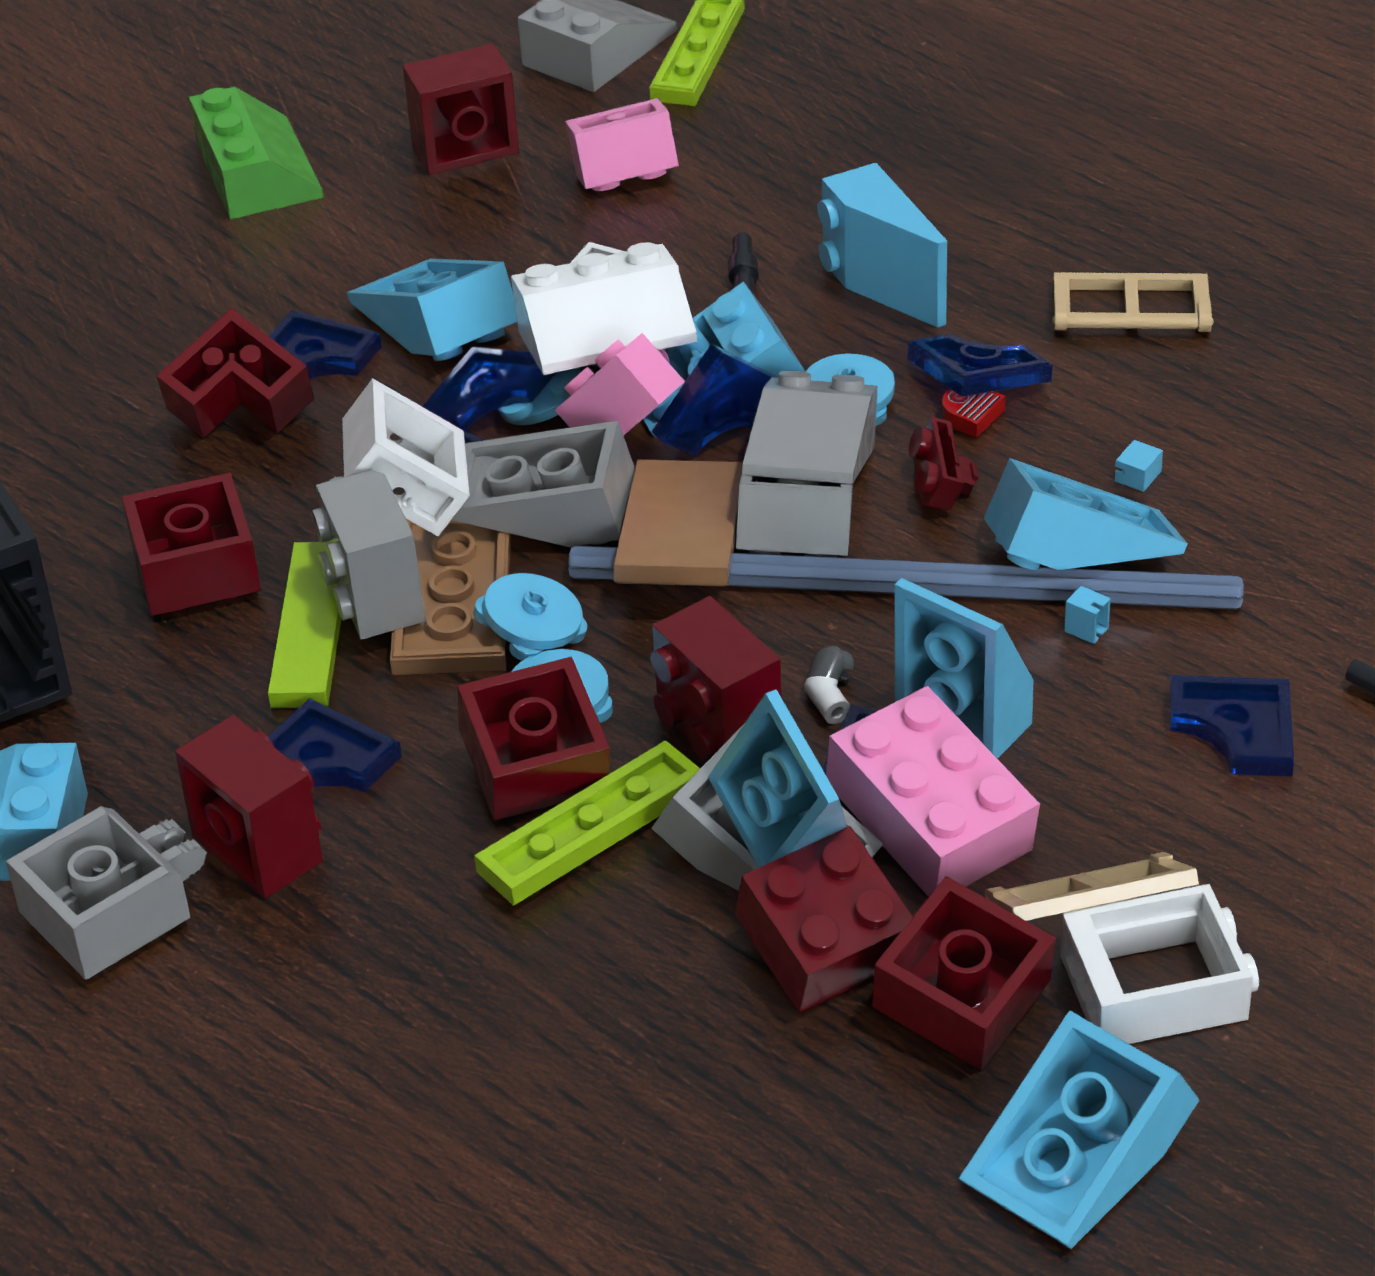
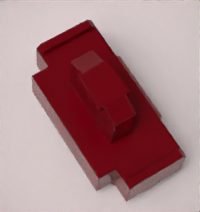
[908,416,979,510]

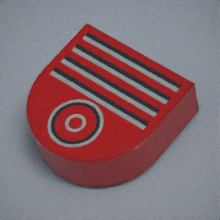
[942,384,1006,438]

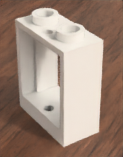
[342,378,470,536]
[1060,884,1259,1044]

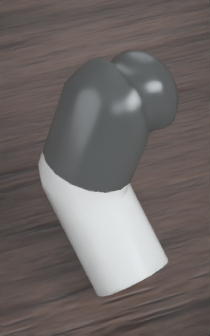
[804,645,855,724]

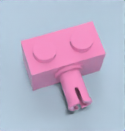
[565,98,679,191]
[555,333,685,436]

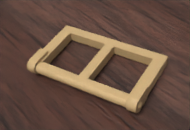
[1052,272,1214,332]
[985,852,1199,921]

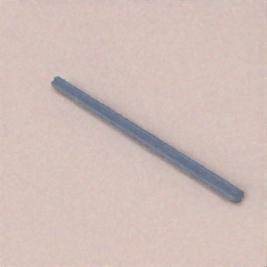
[568,546,1244,610]

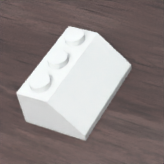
[511,243,697,375]

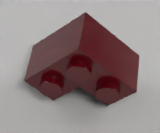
[157,308,314,438]

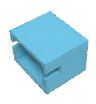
[1115,440,1163,492]
[1064,586,1111,644]

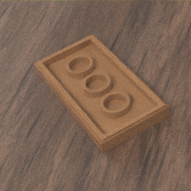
[614,459,743,586]
[390,519,511,675]

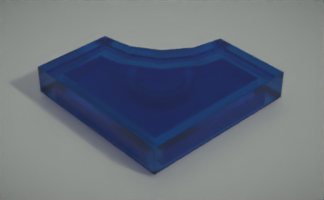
[269,310,382,379]
[907,334,1053,397]
[651,343,778,457]
[422,347,557,432]
[1169,675,1294,777]
[268,699,402,792]

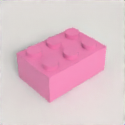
[826,685,1040,897]

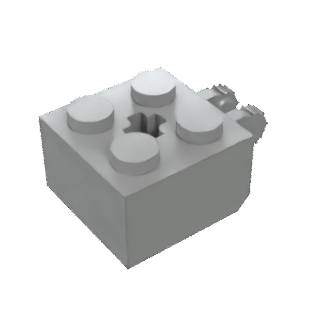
[311,470,426,640]
[6,806,207,980]

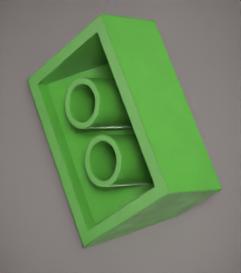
[189,87,324,220]

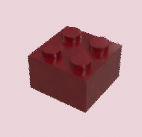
[402,43,519,175]
[122,472,261,616]
[651,596,782,760]
[457,656,610,821]
[175,715,323,899]
[735,826,913,1014]
[872,876,1056,1071]

